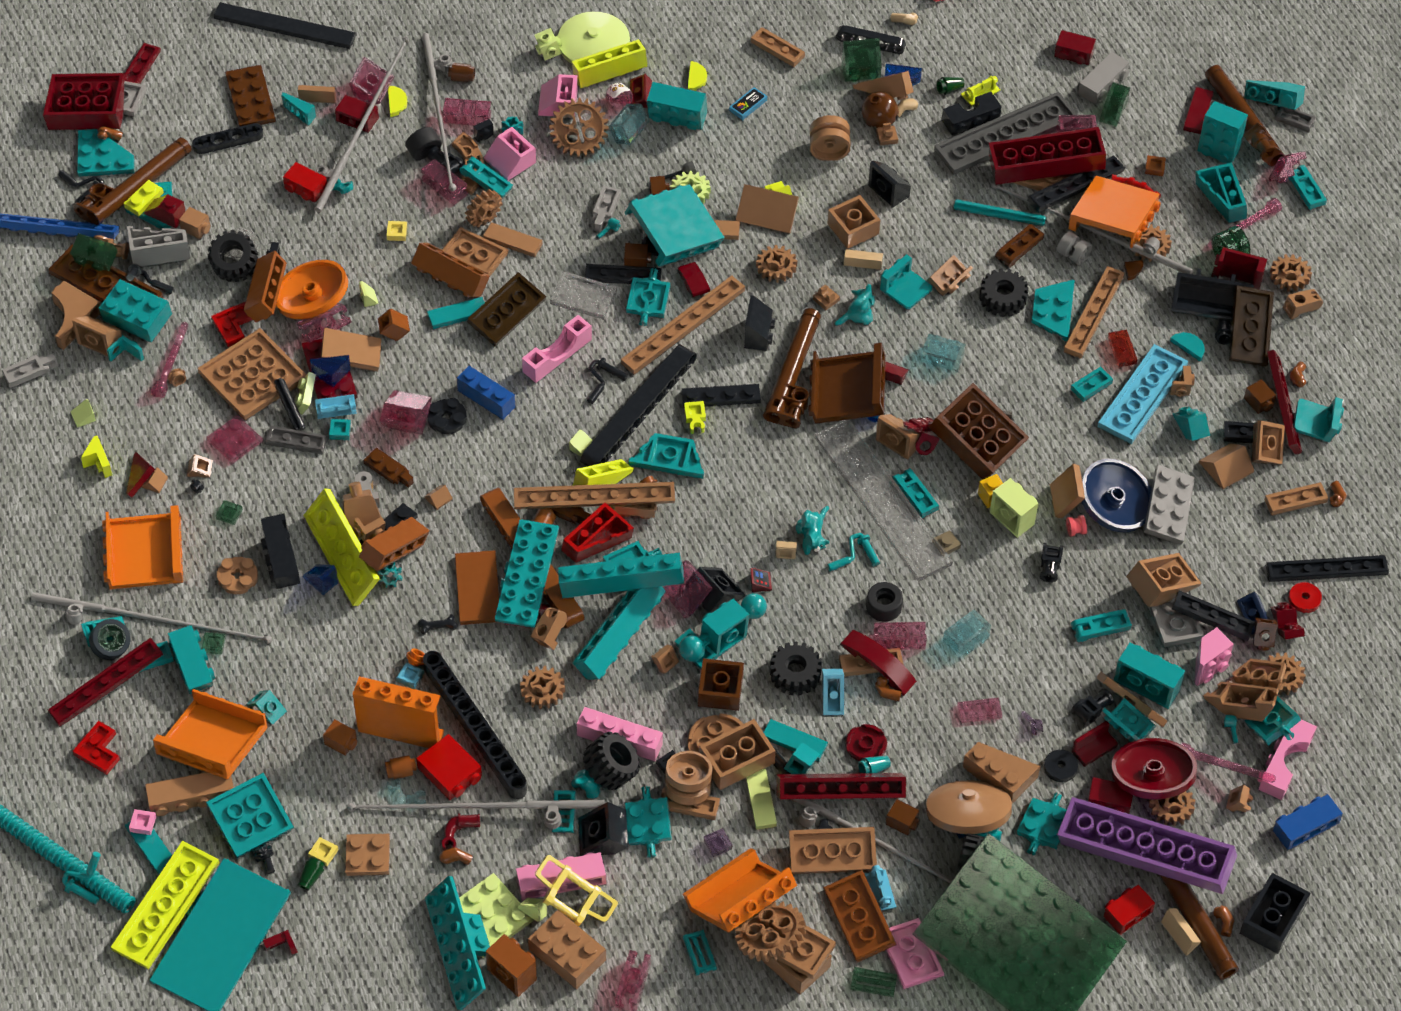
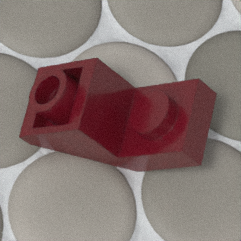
[1270,602,1305,639]

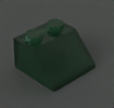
[841,38,882,82]

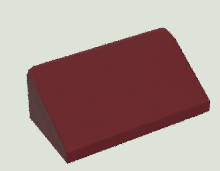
[630,73,652,108]
[885,362,909,385]

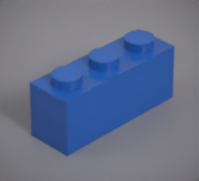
[457,366,515,420]
[1273,794,1343,850]

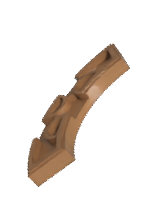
[452,132,484,195]
[1097,671,1167,727]

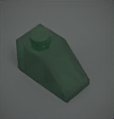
[1099,82,1130,127]

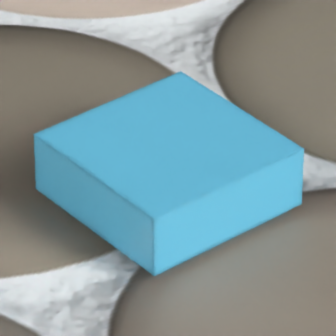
[396,663,424,689]

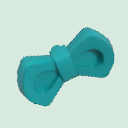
[332,178,354,194]

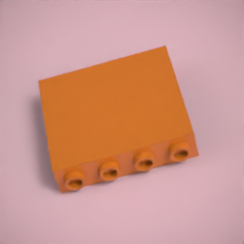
[1068,176,1161,248]
[102,505,183,589]
[353,676,444,748]
[153,689,267,779]
[683,848,798,933]

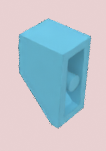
[822,669,844,715]

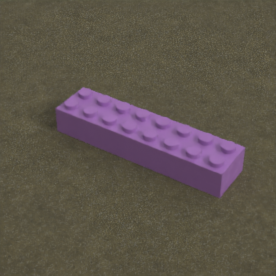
[1057,797,1237,894]

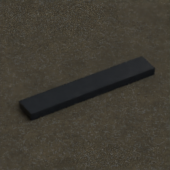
[1027,155,1125,213]
[1265,555,1389,582]

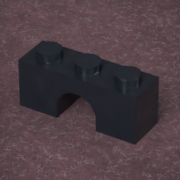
[942,92,1002,135]

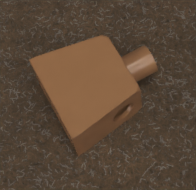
[343,482,382,529]

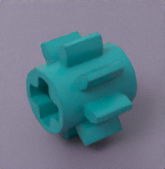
[501,116,523,134]
[378,562,402,588]

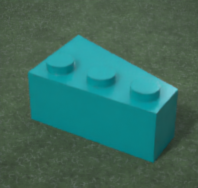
[1195,162,1247,223]
[168,625,215,694]

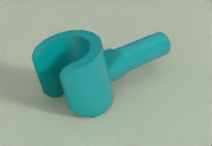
[596,218,621,239]
[1224,715,1239,744]

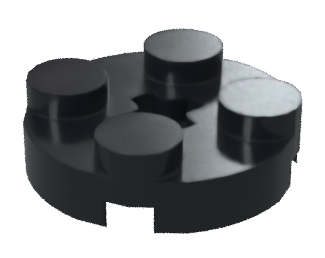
[427,398,467,434]

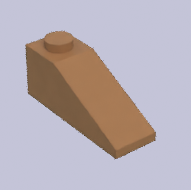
[853,71,914,100]

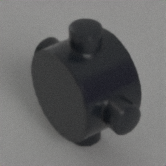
[190,479,204,494]

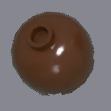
[861,92,899,128]

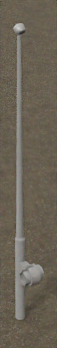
[422,33,457,192]
[314,36,409,212]
[991,182,1193,274]
[31,592,272,644]
[770,781,997,909]
[347,800,605,829]

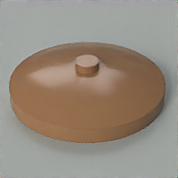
[926,780,1012,834]

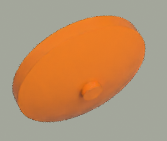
[276,260,348,319]

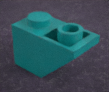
[1173,407,1210,441]

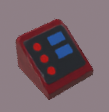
[750,568,772,592]

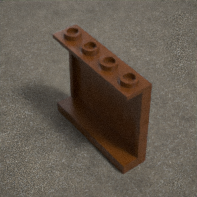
[808,342,886,424]

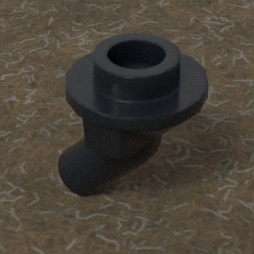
[253,844,275,874]

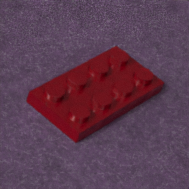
[301,338,358,399]

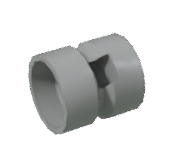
[1057,231,1093,266]

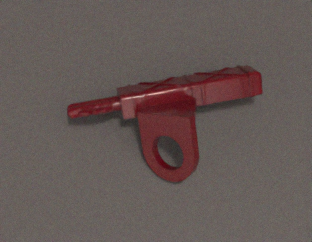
[903,417,940,455]

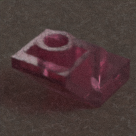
[1269,151,1307,184]

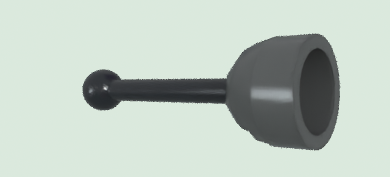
[664,161,696,179]

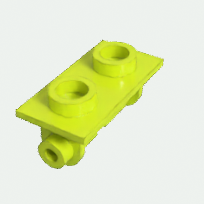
[961,76,1001,106]

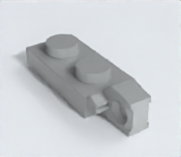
[592,186,621,232]
[1,354,58,388]

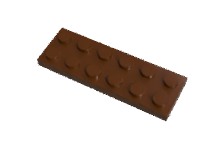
[48,244,164,303]

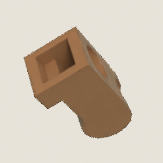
[1283,289,1323,320]
[530,607,567,650]

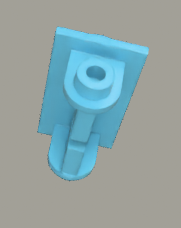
[315,394,357,419]
[865,865,896,911]

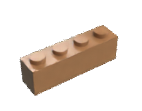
[145,772,234,816]

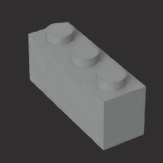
[1078,52,1129,105]

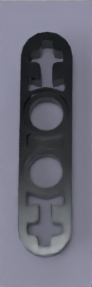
[836,25,906,55]
[192,123,264,154]

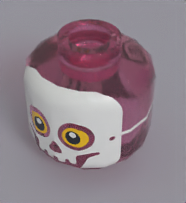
[606,83,633,110]

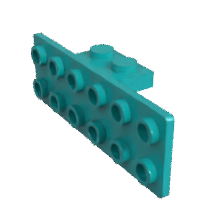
[495,519,559,628]
[425,876,490,1010]

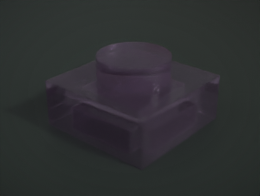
[704,828,732,857]

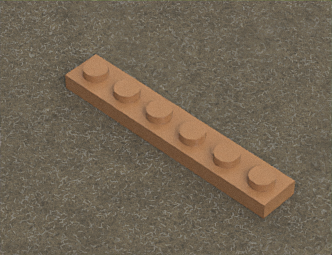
[1064,266,1125,359]

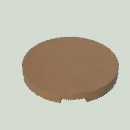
[688,713,743,753]

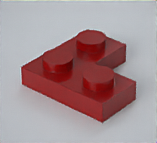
[211,301,253,347]
[72,721,120,775]

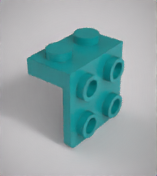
[880,254,932,309]
[1293,397,1344,443]
[1102,698,1156,742]

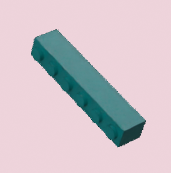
[558,552,684,598]
[572,586,666,680]

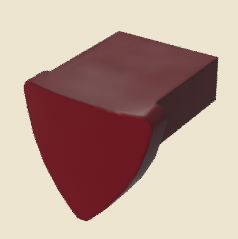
[262,930,298,955]

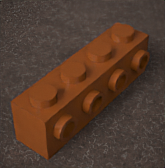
[411,243,490,298]
[244,251,287,323]
[359,517,430,571]

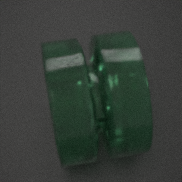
[1211,226,1251,256]

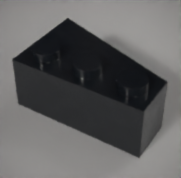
[260,513,301,589]

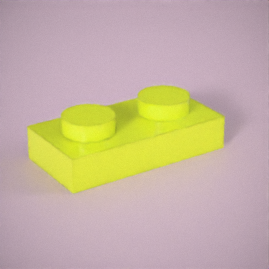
[124,180,164,216]

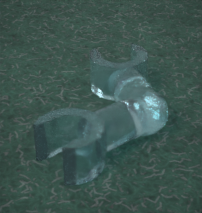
[387,778,426,804]

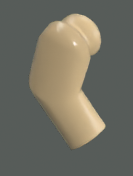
[891,13,918,25]
[897,98,918,118]

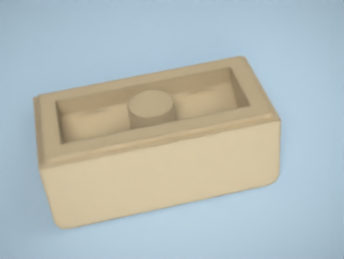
[844,249,883,270]
[1161,908,1201,956]

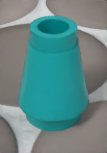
[858,755,891,773]

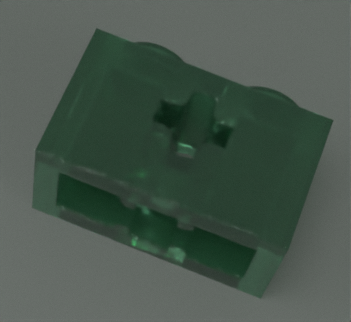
[70,233,118,271]

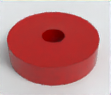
[1288,582,1322,613]

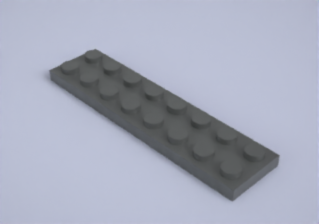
[934,92,1078,175]

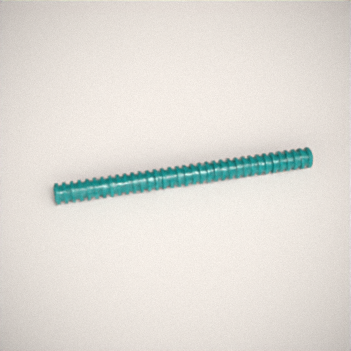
[0,805,136,914]

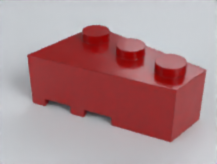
[561,502,634,563]

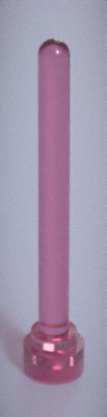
[1208,198,1282,249]
[150,322,188,398]
[1181,742,1276,783]

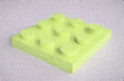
[459,873,534,958]

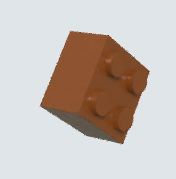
[486,934,537,997]

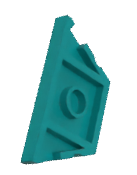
[1031,280,1075,341]
[629,433,704,479]

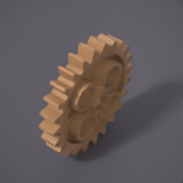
[549,97,609,158]
[735,901,806,962]

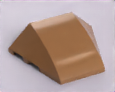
[1203,659,1286,722]

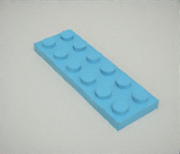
[1097,344,1188,444]

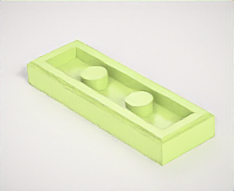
[746,769,777,830]

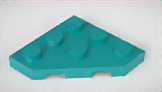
[77,129,135,177]

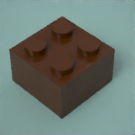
[698,658,744,711]

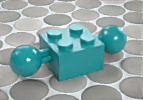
[679,593,767,662]

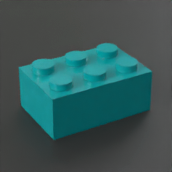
[647,82,708,130]
[1197,101,1248,163]
[99,279,172,343]
[1114,642,1185,709]

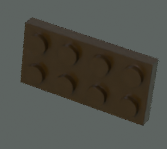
[467,272,547,347]
[1229,286,1274,367]

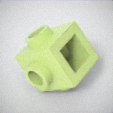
[534,28,562,61]

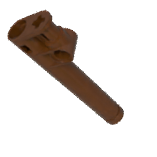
[1205,65,1285,167]
[73,137,192,225]
[763,308,821,429]
[1160,875,1239,980]

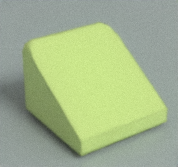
[359,281,378,307]
[70,399,96,428]
[569,430,593,456]
[518,897,548,922]

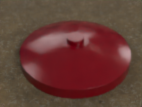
[1112,738,1197,799]

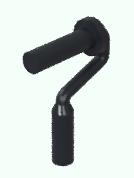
[58,170,104,203]
[126,264,174,294]
[587,357,628,404]

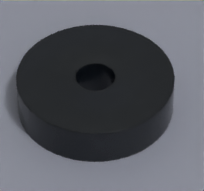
[1044,750,1078,782]

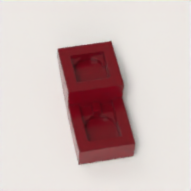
[678,262,710,297]

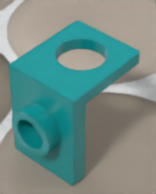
[107,335,144,361]
[246,690,287,724]

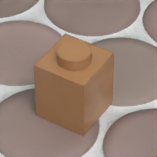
[179,207,211,239]

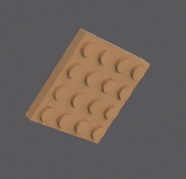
[197,328,306,420]

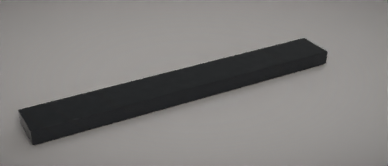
[214,2,356,49]

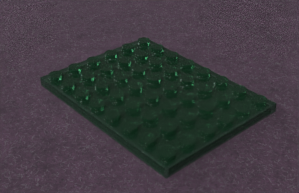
[912,833,1127,1011]

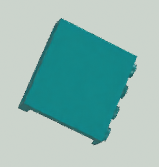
[625,184,725,267]

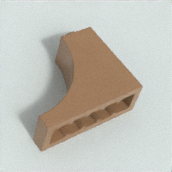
[51,281,101,350]

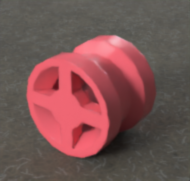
[1066,515,1087,537]

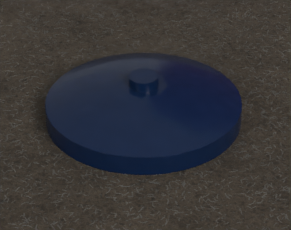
[1081,459,1151,533]

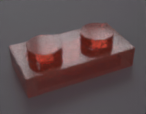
[1107,330,1138,367]

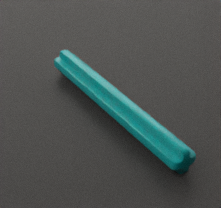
[954,200,1046,226]

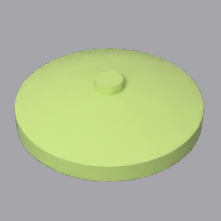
[558,12,630,64]

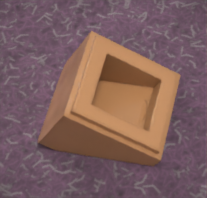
[187,454,213,477]

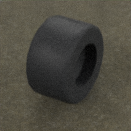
[405,127,442,161]
[866,582,903,622]

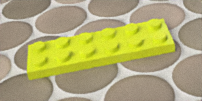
[303,489,380,606]
[111,841,220,970]

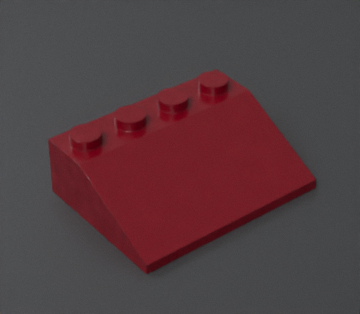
[43,73,125,130]

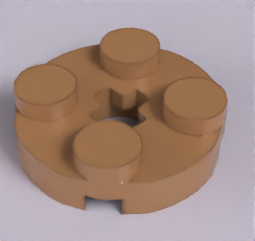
[217,557,258,594]

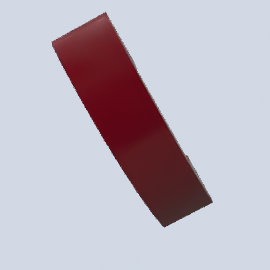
[840,630,917,696]

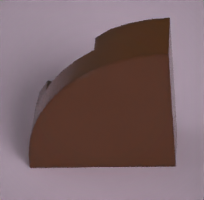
[1124,260,1144,280]

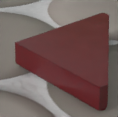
[126,452,155,497]

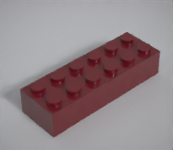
[989,127,1106,185]

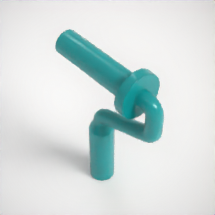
[827,533,880,571]
[62,852,101,905]

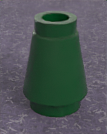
[936,77,965,95]
[298,857,325,891]

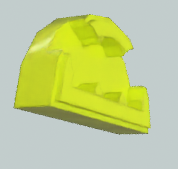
[688,61,707,91]
[388,86,408,117]

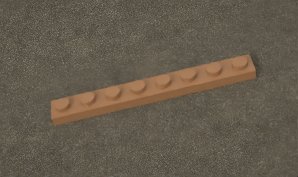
[621,275,745,375]
[514,482,675,509]

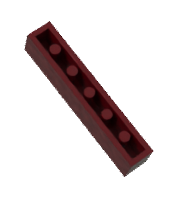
[776,773,906,799]

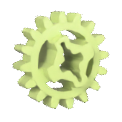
[670,171,711,204]

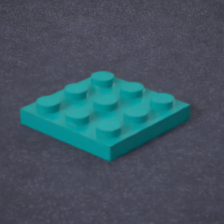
[206,773,294,859]

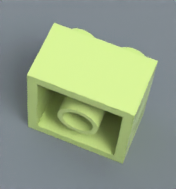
[990,478,1038,538]

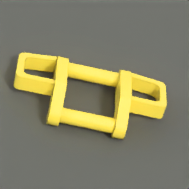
[535,855,618,926]

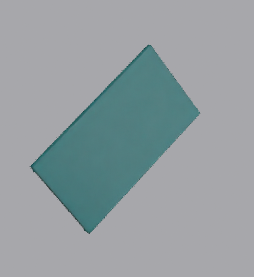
[149,858,291,1011]

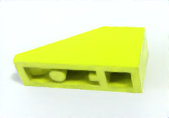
[573,459,634,486]

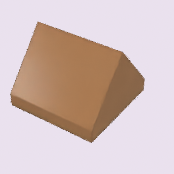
[141,467,168,493]
[424,485,452,510]

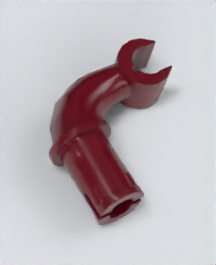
[442,813,480,851]

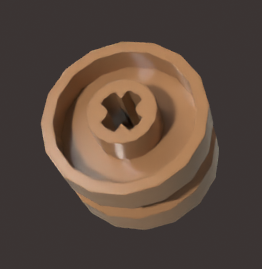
[810,115,851,161]
[665,751,713,805]

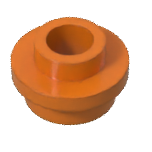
[406,648,425,667]

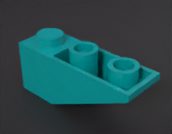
[1244,80,1305,110]

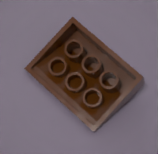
[929,383,1029,480]

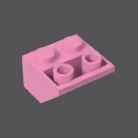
[538,74,578,117]
[484,127,536,181]
[1195,627,1234,686]

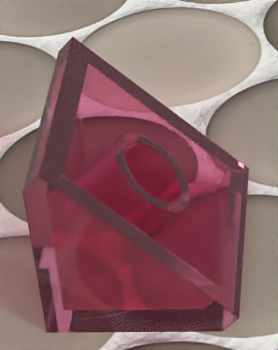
[349,57,395,104]

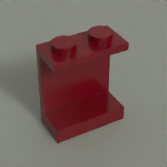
[1211,247,1267,289]

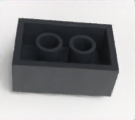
[1239,873,1311,954]

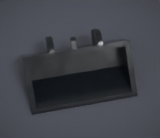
[1171,268,1254,321]

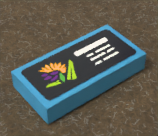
[729,87,767,120]

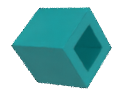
[784,742,820,774]

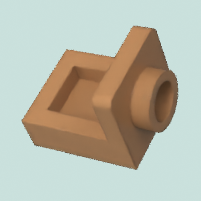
[1170,366,1195,397]
[353,517,386,541]

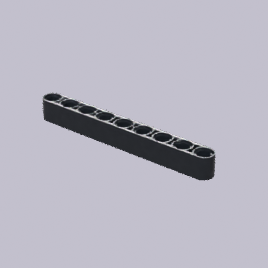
[580,344,697,466]
[423,651,527,799]

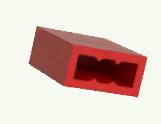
[416,734,482,800]

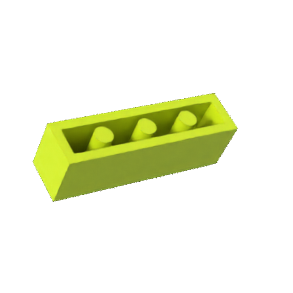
[572,39,647,89]

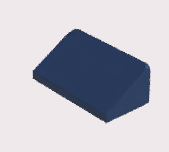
[1237,591,1269,634]

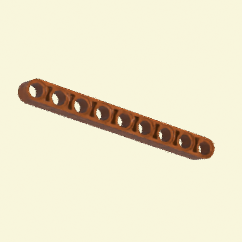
[480,487,585,629]

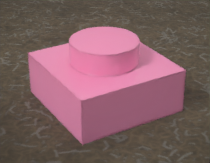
[129,809,156,835]

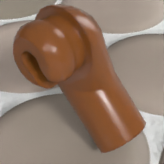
[97,126,123,141]
[1290,361,1306,388]
[1330,481,1347,507]
[875,676,902,701]
[439,847,472,865]
[1213,905,1234,937]

